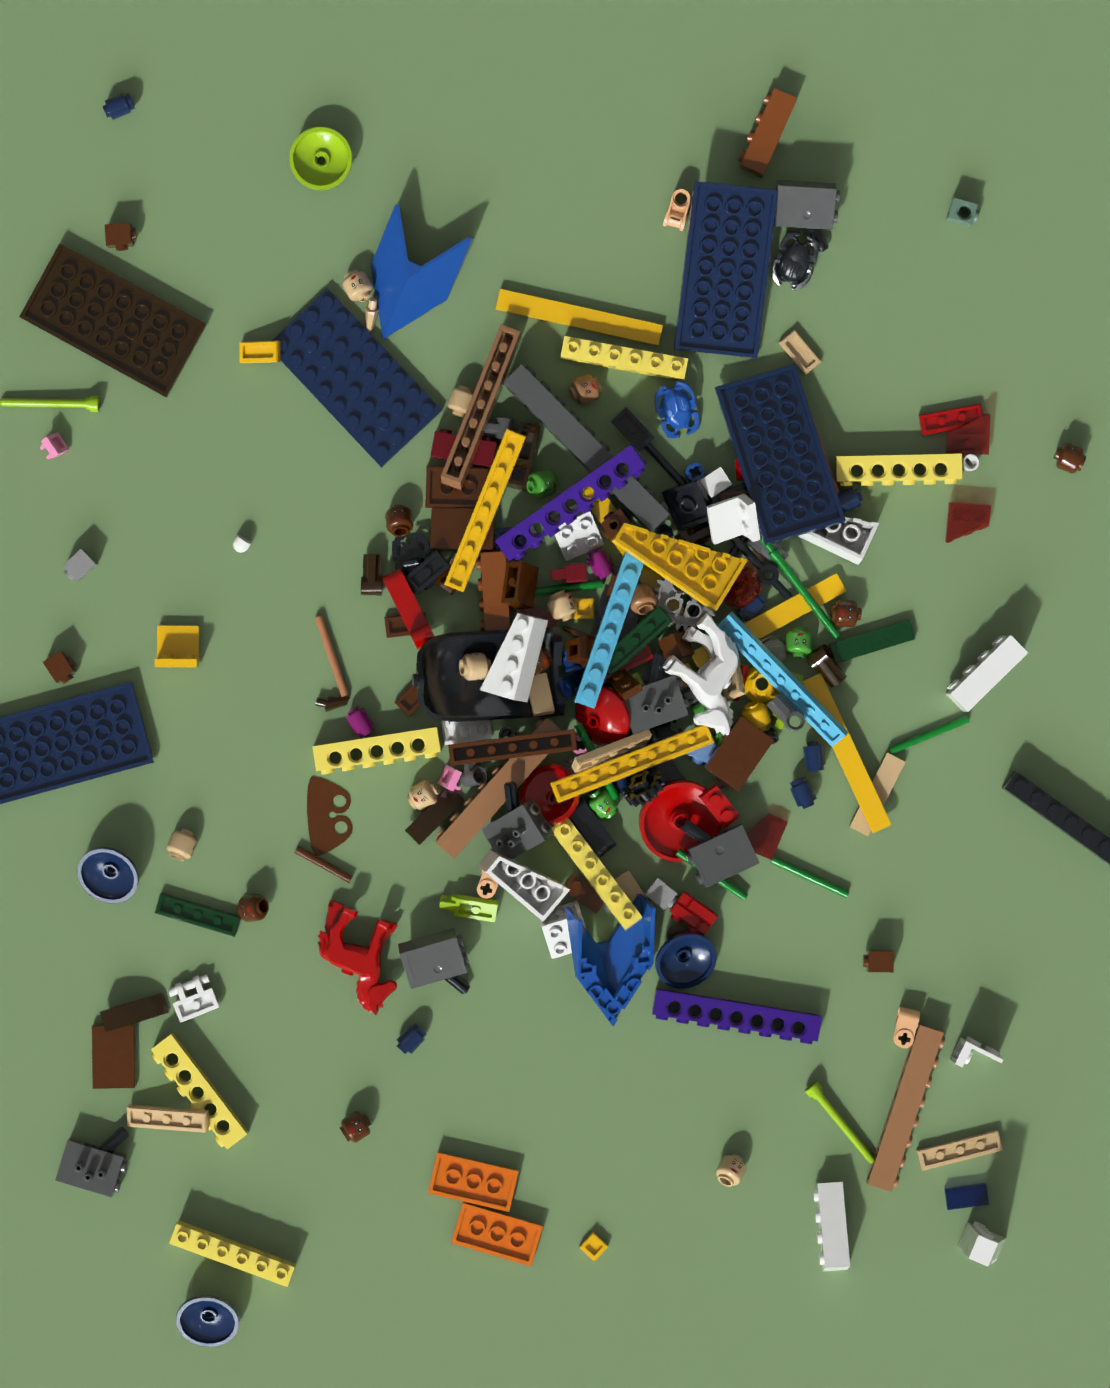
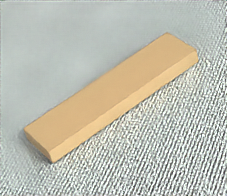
[571,729,652,773]
[849,752,906,836]
[127,1104,209,1133]
[917,1129,1003,1171]

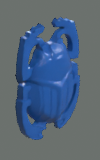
[654,381,699,438]

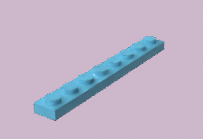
[574,551,644,709]
[717,612,848,747]

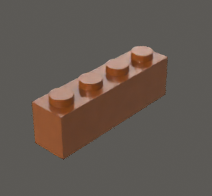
[738,88,797,178]
[477,551,510,631]

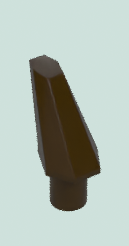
[315,696,350,712]

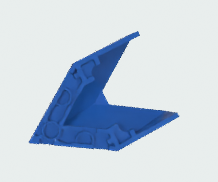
[371,204,473,340]
[565,894,656,1026]

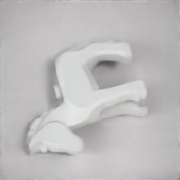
[663,613,739,736]

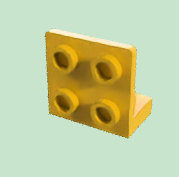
[155,625,199,668]

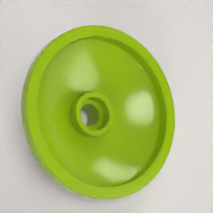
[289,127,352,190]

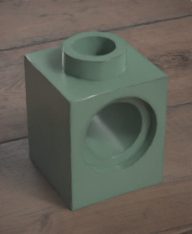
[946,198,980,227]

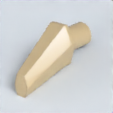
[365,298,379,333]

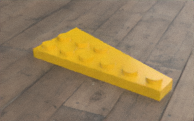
[612,523,748,612]

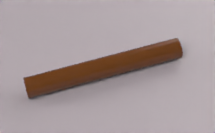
[294,846,353,883]

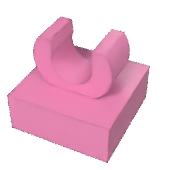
[40,432,69,459]
[438,765,462,791]

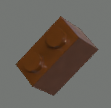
[501,561,539,609]

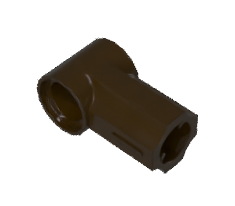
[674,521,711,545]
[361,554,383,596]
[806,644,847,688]

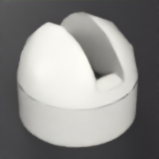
[962,454,979,471]
[233,535,252,553]

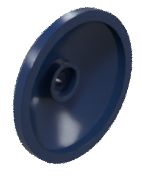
[77,847,139,903]
[655,932,717,989]
[176,1295,239,1347]

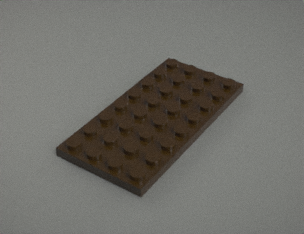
[19,243,207,398]

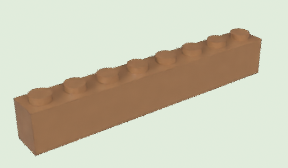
[441,325,521,490]
[435,717,562,859]
[866,1023,945,1192]

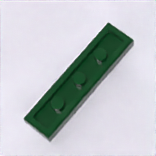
[607,605,673,677]
[829,619,915,663]
[155,893,241,937]

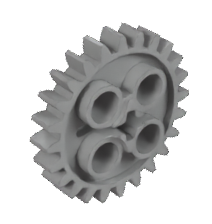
[653,578,716,632]

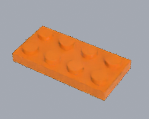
[428,1151,519,1212]
[451,1202,543,1266]

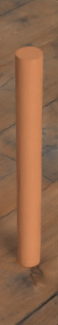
[314,615,349,697]

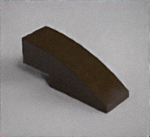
[507,421,540,491]
[405,789,465,845]
[100,992,169,1032]

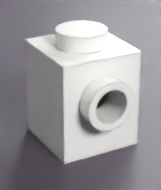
[700,467,732,499]

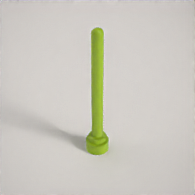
[0,395,100,412]
[804,1081,875,1164]

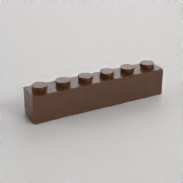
[448,729,577,766]

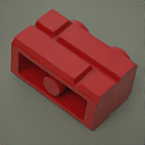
[669,890,718,935]

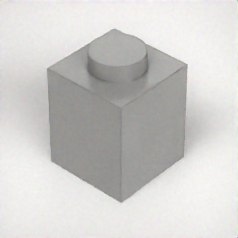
[63,549,98,582]
[644,877,677,910]

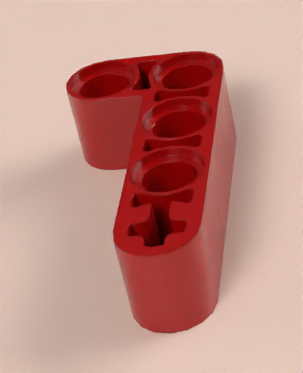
[382,568,435,650]

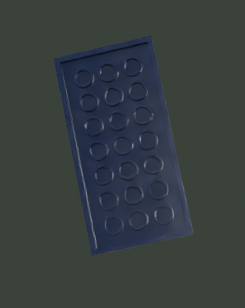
[674,181,778,358]
[272,288,442,468]
[715,364,846,545]
[0,682,154,804]

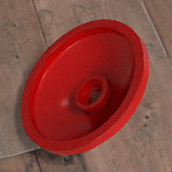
[575,686,631,747]
[520,764,580,825]

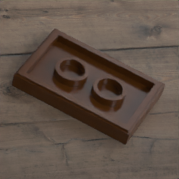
[425,466,489,508]
[430,508,494,551]
[704,716,774,792]
[92,1025,135,1089]

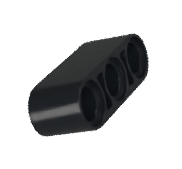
[570,797,617,857]

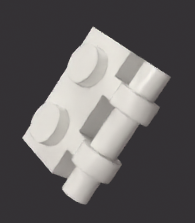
[168,974,220,1023]

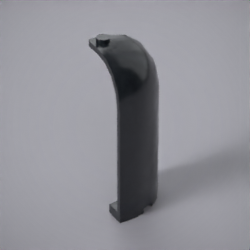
[412,627,566,722]

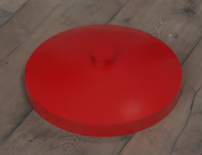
[638,780,722,862]

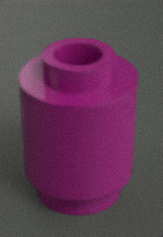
[586,547,615,580]
[346,706,375,738]

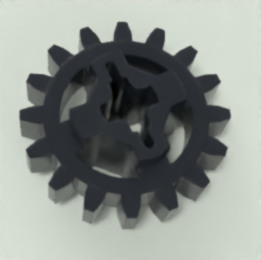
[622,767,666,807]

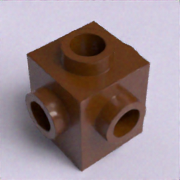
[601,509,636,541]

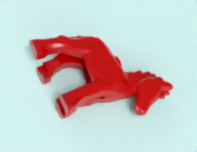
[317,900,398,1015]

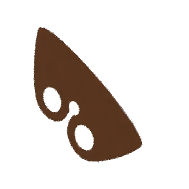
[307,776,352,856]

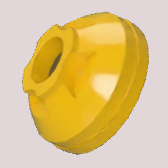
[744,667,778,703]

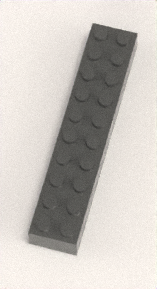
[503,364,670,532]

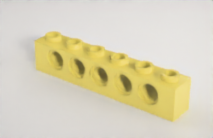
[560,336,688,381]
[834,454,962,487]
[312,727,441,775]
[551,818,642,931]
[151,1033,249,1149]
[169,1220,296,1287]

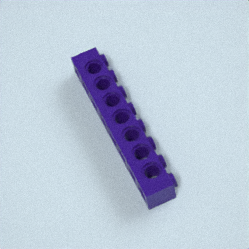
[495,443,648,561]
[652,988,822,1044]

